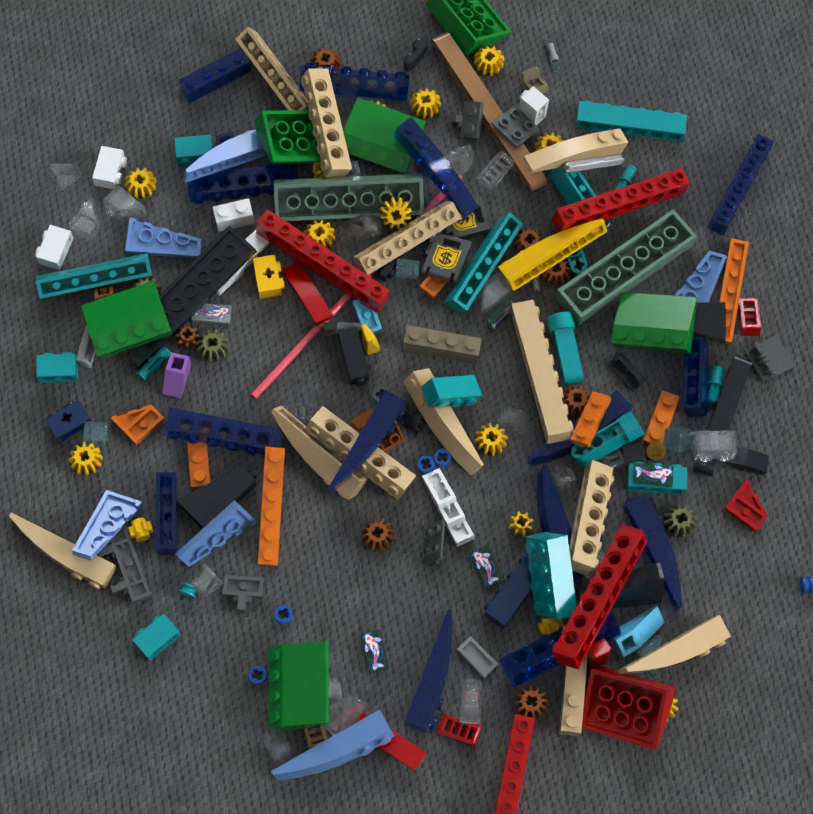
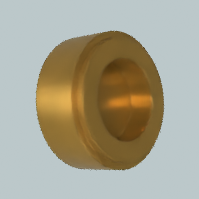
[646,441,666,461]

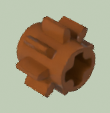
[176,324,200,350]

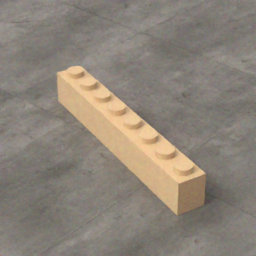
[511,300,573,444]

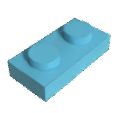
[352,299,382,334]

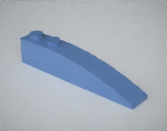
[183,129,267,183]
[271,710,395,781]

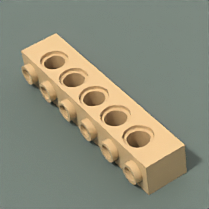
[235,27,309,111]
[301,69,352,177]
[353,201,461,275]
[305,406,416,500]
[569,460,614,576]

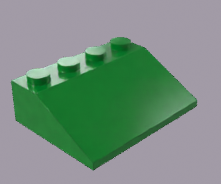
[426,0,511,56]
[343,97,426,174]
[254,110,325,163]
[81,281,173,360]
[611,292,697,354]
[269,641,329,731]

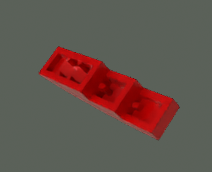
[282,262,333,326]
[347,710,426,772]

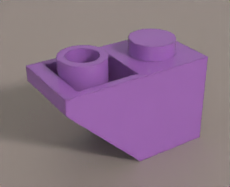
[162,352,192,399]

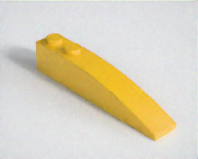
[498,219,607,291]

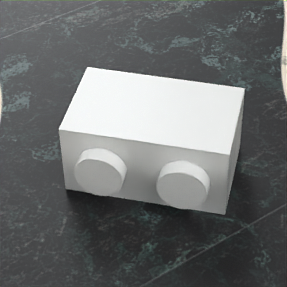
[518,86,549,125]
[92,146,127,190]
[213,198,254,232]
[35,225,73,270]

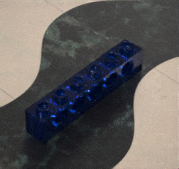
[299,63,409,101]
[707,134,775,236]
[187,163,299,204]
[164,407,284,457]
[499,611,621,688]

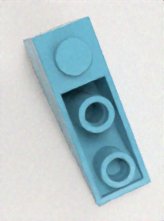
[606,605,665,657]

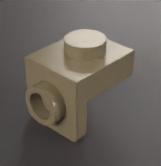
[522,66,549,93]

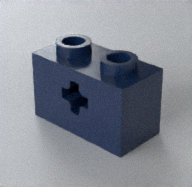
[45,400,93,444]

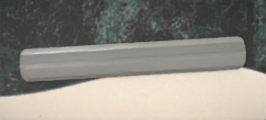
[563,154,624,173]

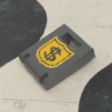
[444,196,491,240]
[422,233,472,284]

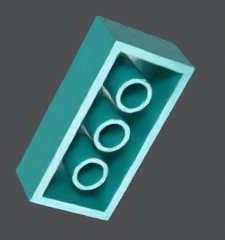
[526,532,577,620]

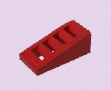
[739,298,761,336]
[587,638,611,670]
[436,714,482,747]

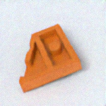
[111,405,165,445]

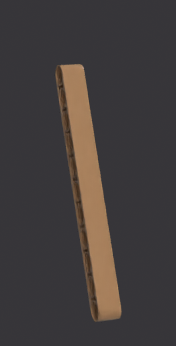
[431,32,547,193]

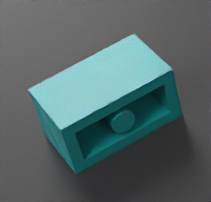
[175,135,213,167]
[36,352,78,383]
[132,613,181,661]

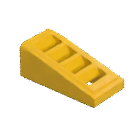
[361,324,380,355]

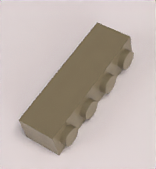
[403,325,482,363]

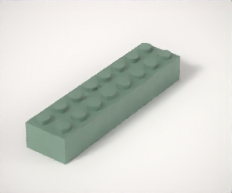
[274,173,424,221]
[555,209,697,326]

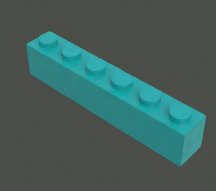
[575,101,687,142]
[444,212,523,314]
[35,253,152,299]

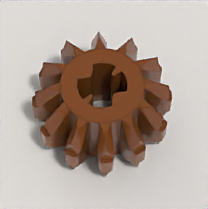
[310,47,341,77]
[513,226,544,254]
[541,260,571,287]
[562,384,591,417]
[361,518,394,552]
[513,685,548,718]

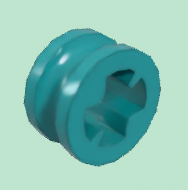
[178,582,199,599]

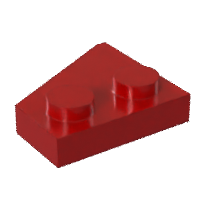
[724,479,768,533]

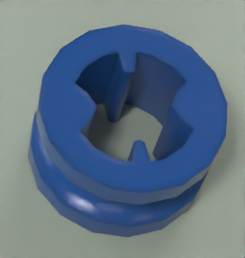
[434,449,451,468]
[417,456,435,474]
[800,576,813,594]
[275,605,293,624]
[248,666,267,685]

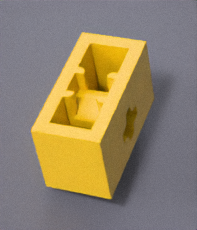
[253,255,285,299]

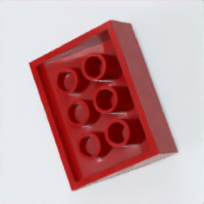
[582,666,675,750]

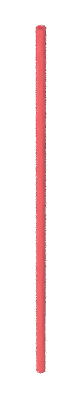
[251,174,463,399]

